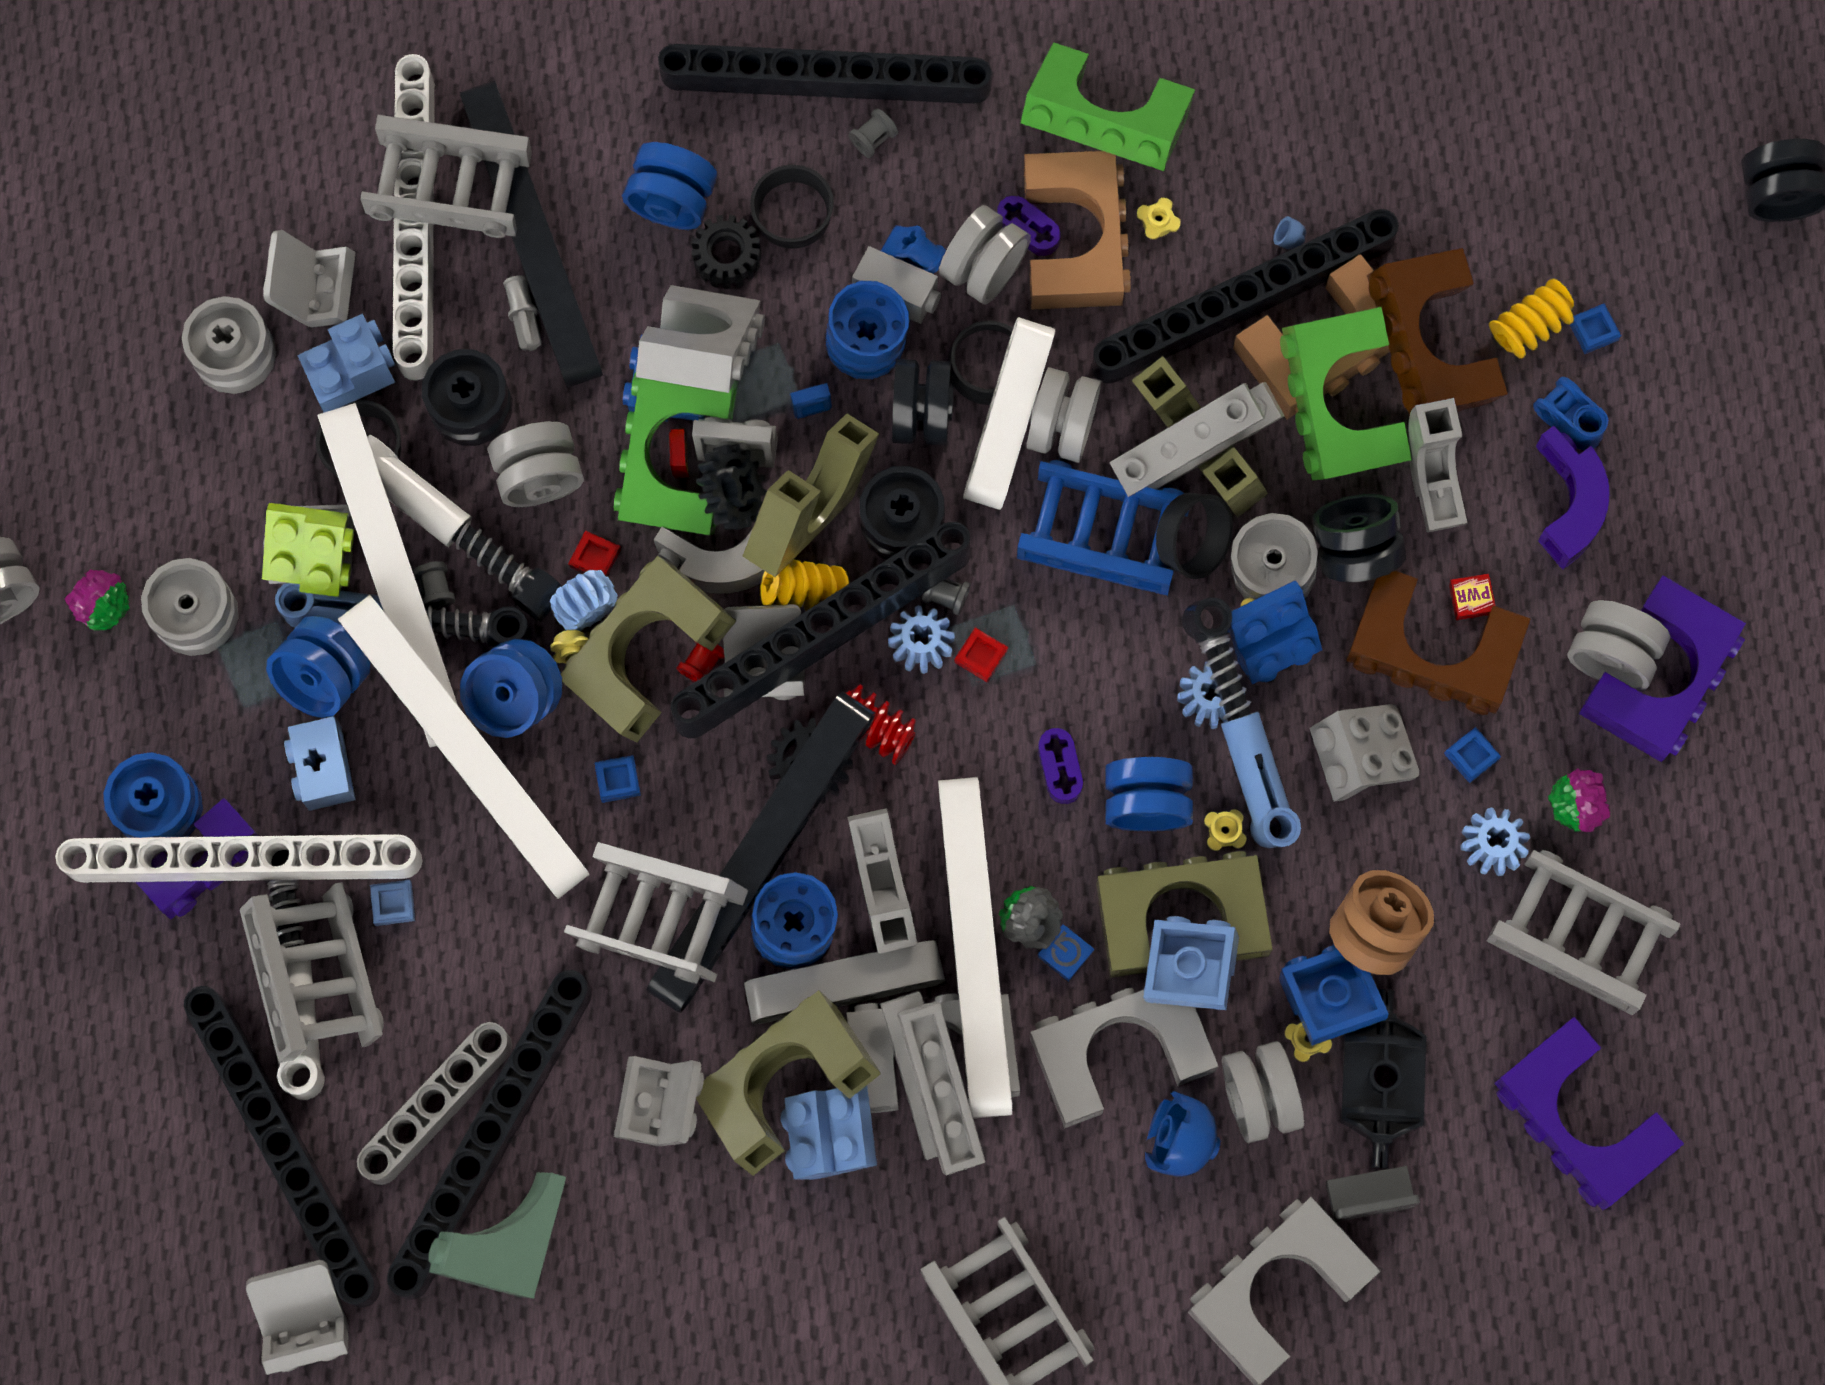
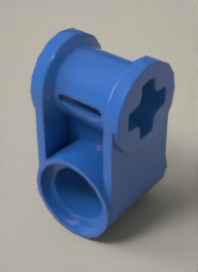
[880,226,946,274]
[1533,377,1608,450]

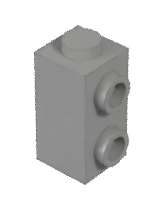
[852,246,941,324]

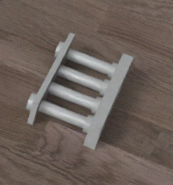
[360,115,532,238]
[1109,382,1285,497]
[564,842,748,984]
[1486,850,1681,1015]
[239,882,384,1063]
[880,991,985,1175]
[920,1217,1095,1385]

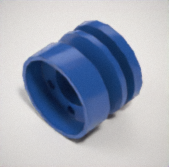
[826,281,909,379]
[751,872,838,970]

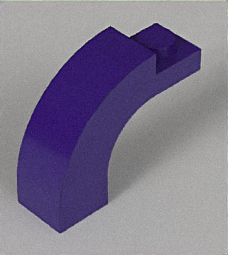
[1536,426,1609,570]

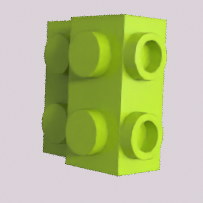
[262,503,354,597]

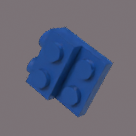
[1229,580,1322,684]
[1279,945,1389,1046]

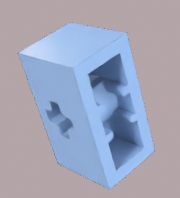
[284,716,356,811]

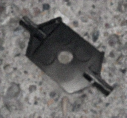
[1340,989,1426,1170]

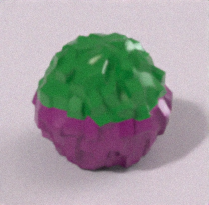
[64,569,130,630]
[1548,768,1611,832]

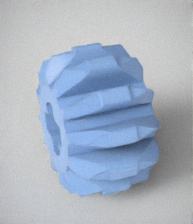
[550,570,618,631]
[888,605,955,674]
[1177,661,1245,729]
[1460,808,1530,876]

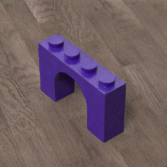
[1578,575,1746,762]
[1494,1017,1684,1210]

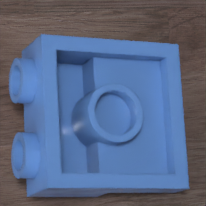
[298,314,395,412]
[1143,916,1239,1010]
[781,1086,877,1180]

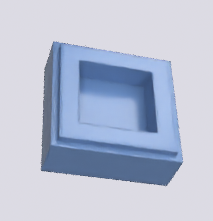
[370,880,415,926]

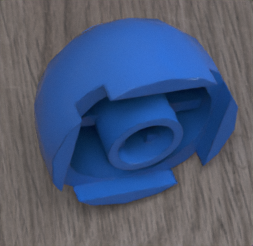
[1145,1091,1221,1177]

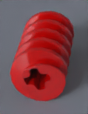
[846,684,916,765]

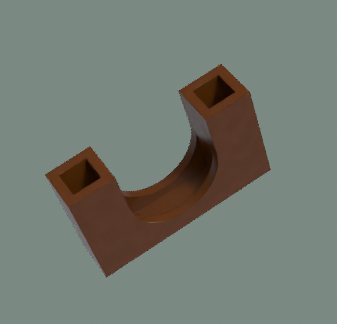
[1367,248,1508,416]
[1346,571,1531,715]

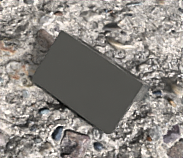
[1325,1166,1420,1222]

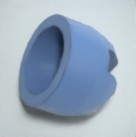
[1274,217,1306,250]

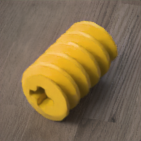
[1489,279,1574,358]
[760,559,849,611]

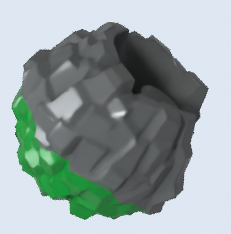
[999,886,1063,950]

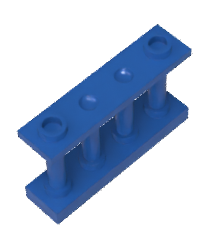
[1017,460,1189,596]

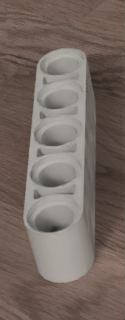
[744,941,945,1024]
[357,1022,512,1185]

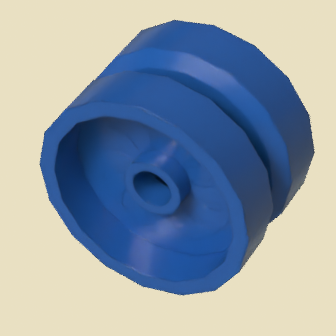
[622,142,718,230]
[266,616,371,718]
[460,639,562,738]
[103,752,203,838]
[1105,757,1193,831]

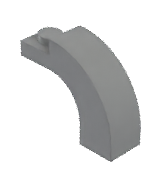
[1408,398,1467,533]
[654,527,764,594]
[847,808,918,954]

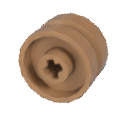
[1329,870,1434,975]

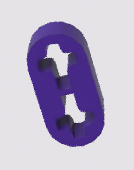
[997,196,1060,256]
[1038,728,1083,804]

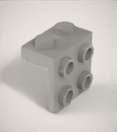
[263,230,356,327]
[723,604,805,700]
[1309,704,1419,802]
[614,1056,704,1147]
[246,1260,349,1375]

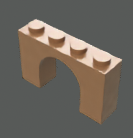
[1024,151,1131,309]
[1233,254,1390,419]

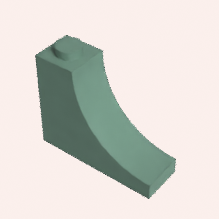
[429,1172,566,1299]

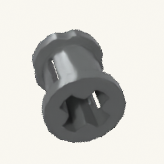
[848,108,898,159]
[413,561,456,610]
[922,578,971,616]

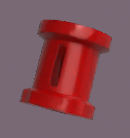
[676,641,725,682]

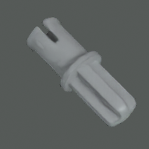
[503,276,542,351]

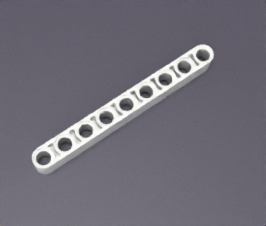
[393,54,434,380]
[317,403,458,748]
[338,595,590,899]
[938,777,1012,1118]
[55,835,423,882]

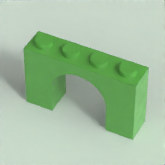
[1021,42,1195,171]
[1280,307,1412,480]
[614,372,739,535]

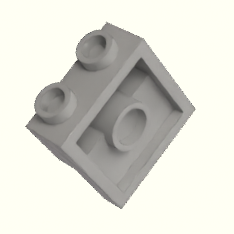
[692,417,778,468]

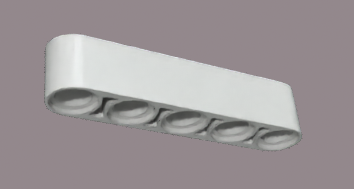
[963,317,1055,510]

